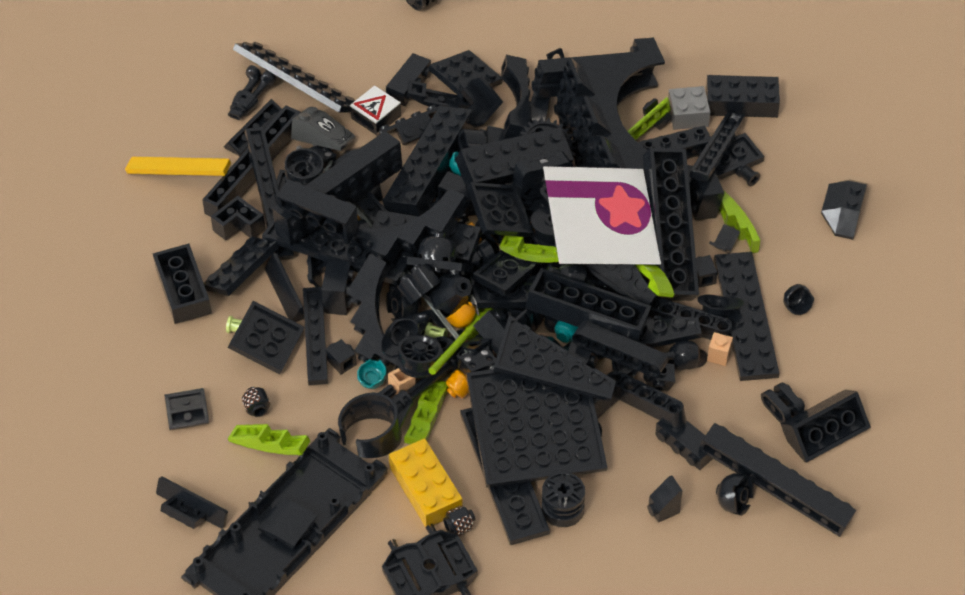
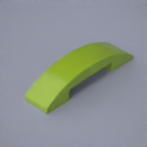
[500,236,559,263]
[635,264,674,298]

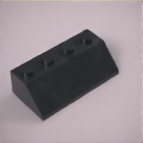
[781,389,871,463]

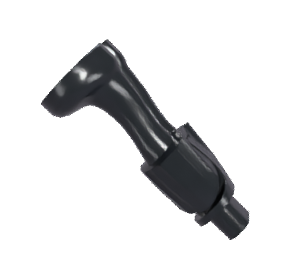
[228,65,277,120]

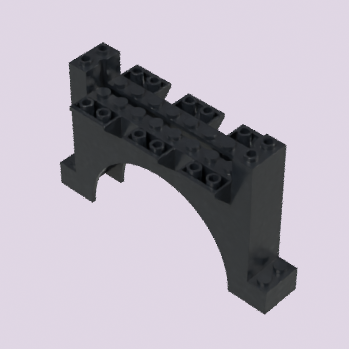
[532,37,725,220]

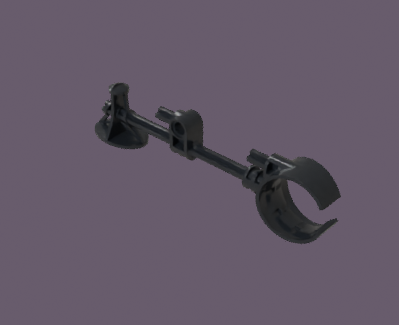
[338,308,544,458]

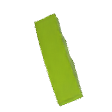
[719,191,760,253]
[404,380,448,444]
[228,424,310,455]

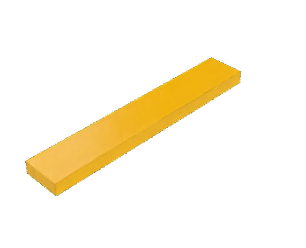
[125,157,231,176]

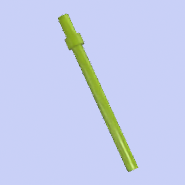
[429,308,492,375]

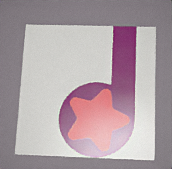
[543,167,661,265]

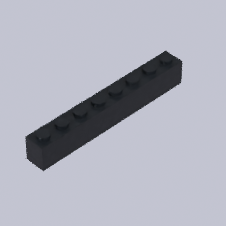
[202,105,301,217]
[699,423,856,537]

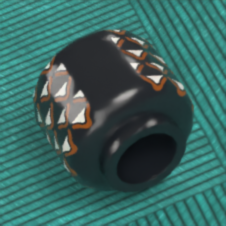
[242,387,270,417]
[443,505,476,536]

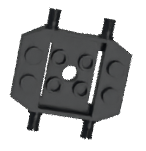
[382,524,478,595]

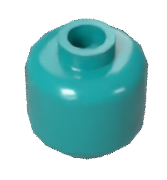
[554,321,578,343]

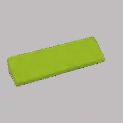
[627,97,671,140]

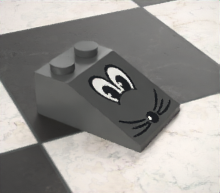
[291,107,356,151]

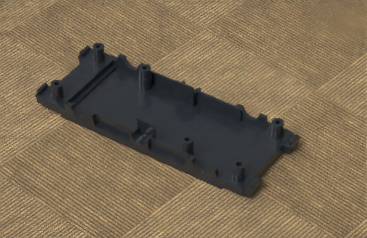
[181,428,388,595]

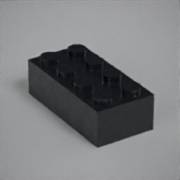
[706,75,780,118]
[152,243,212,324]

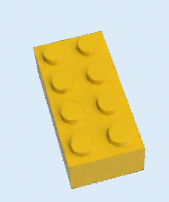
[388,438,463,527]

